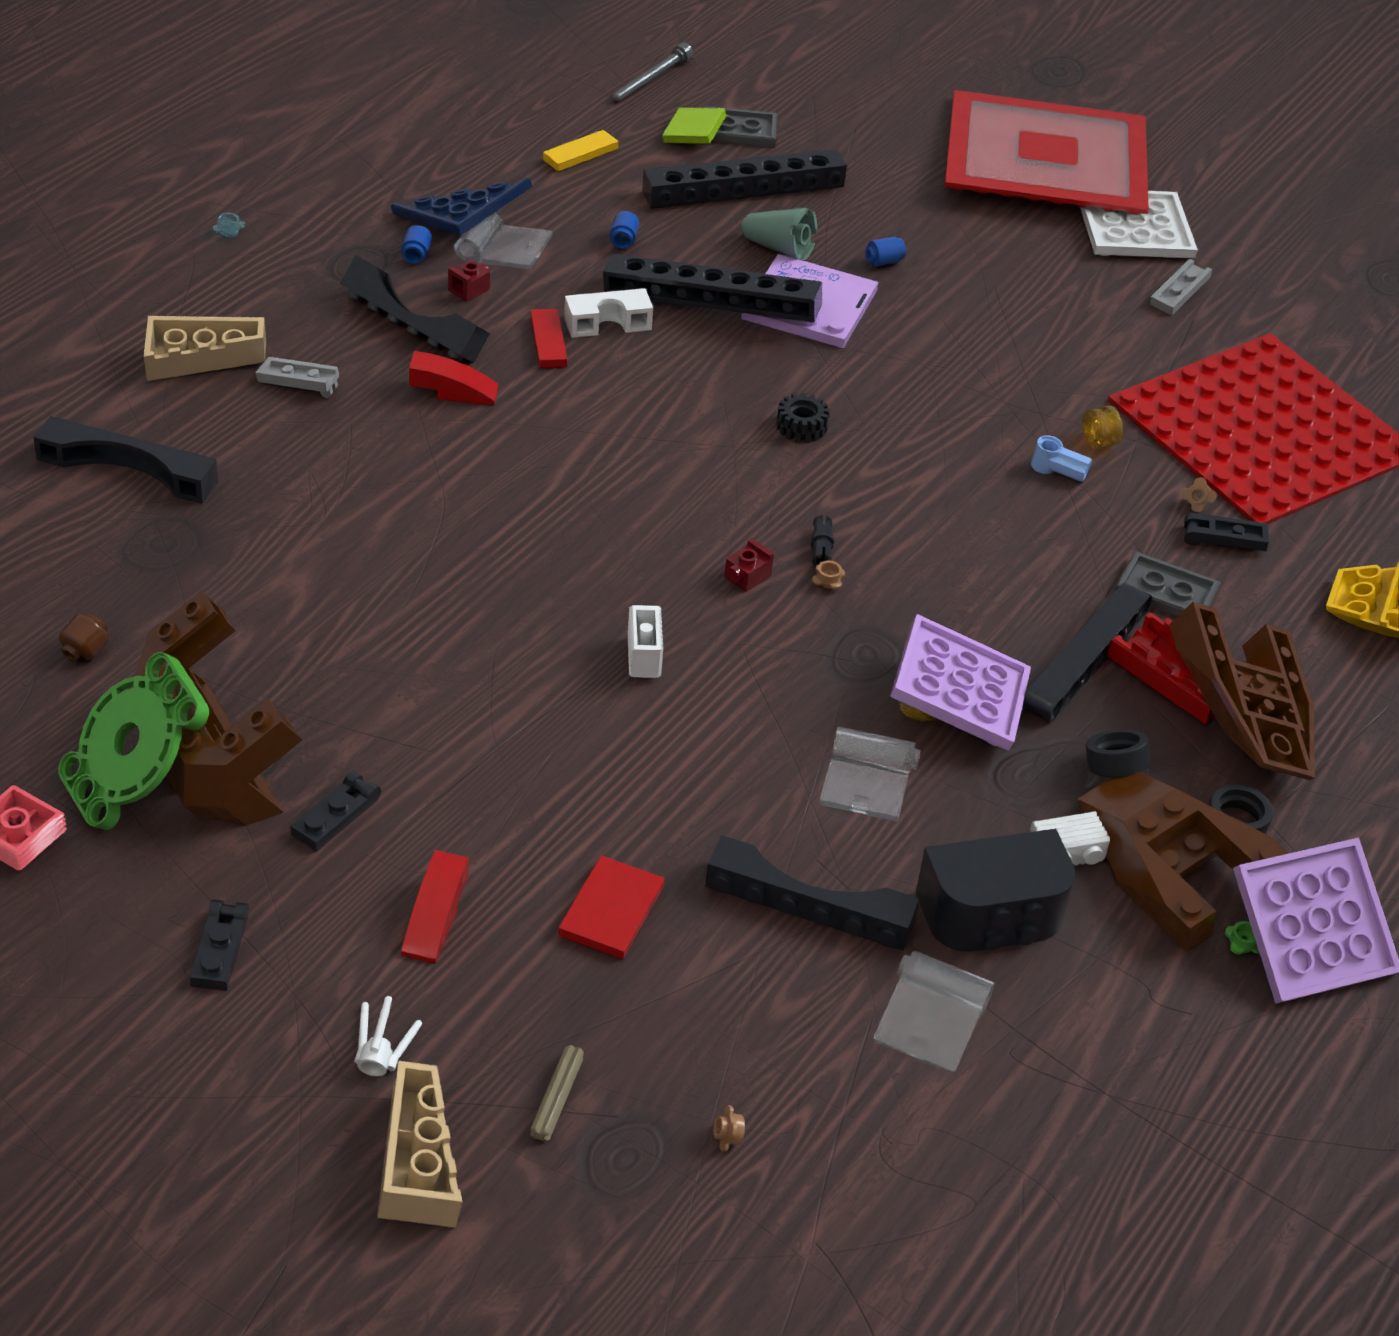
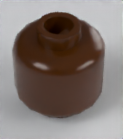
[59,613,109,662]

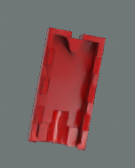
[1107,612,1215,725]

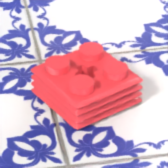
[0,785,67,870]

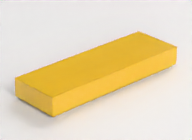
[543,130,619,172]

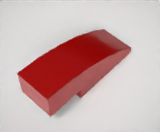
[409,351,499,406]
[401,850,469,964]

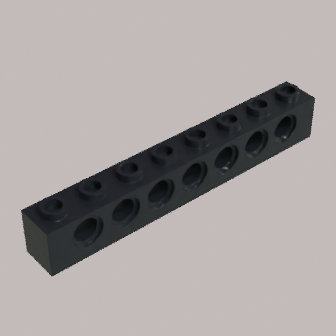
[642,149,847,208]
[603,254,822,323]

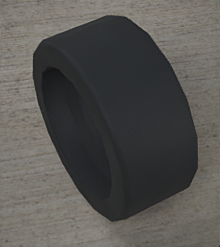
[1086,729,1151,777]
[1209,784,1273,834]

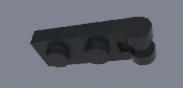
[1184,513,1269,551]
[290,771,381,852]
[190,899,249,991]

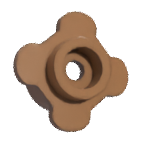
[1181,477,1217,512]
[812,561,845,590]
[713,1105,745,1152]

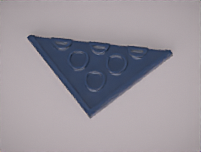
[390,178,532,235]

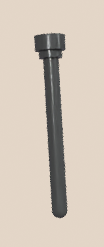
[612,42,693,102]

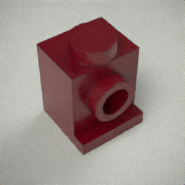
[448,260,491,302]
[724,538,774,592]

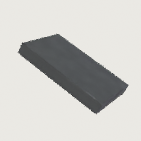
[704,106,777,147]
[1115,551,1221,617]

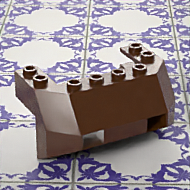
[135,591,303,825]

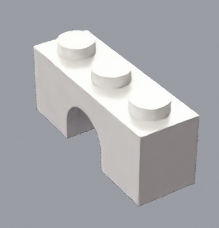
[564,288,653,338]

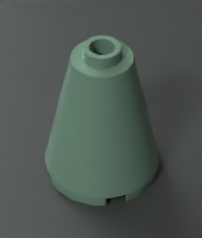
[741,207,817,261]

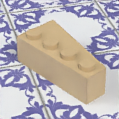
[144,316,266,381]
[377,1061,462,1228]

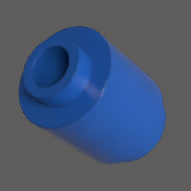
[610,211,639,249]
[401,225,432,264]
[865,236,906,267]

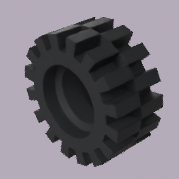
[776,393,830,443]

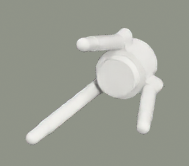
[354,996,422,1077]

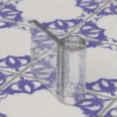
[454,211,553,270]
[819,726,921,822]
[873,951,995,1074]

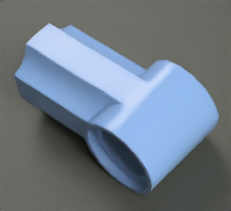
[1031,435,1092,483]

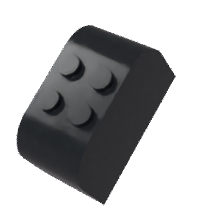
[915,829,1075,952]

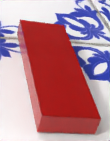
[530,309,567,368]

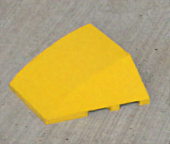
[1326,562,1399,638]

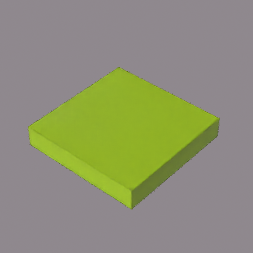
[662,108,726,144]

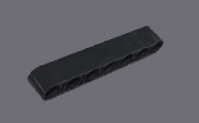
[1022,582,1152,722]

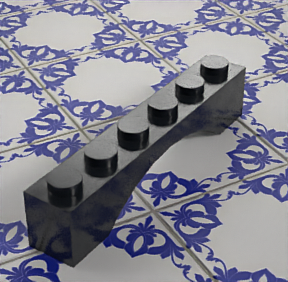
[340,255,490,363]
[33,416,218,504]
[705,835,920,951]

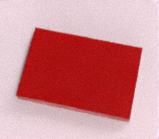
[558,855,665,959]

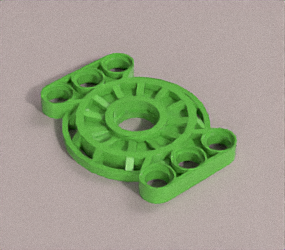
[58,652,209,831]

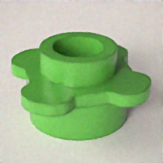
[1225,921,1259,955]

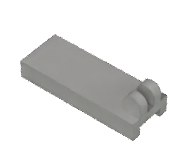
[1150,259,1212,315]
[256,357,339,398]

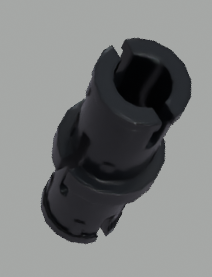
[811,515,834,567]

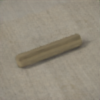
[530,1045,584,1142]

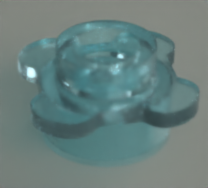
[213,213,245,237]

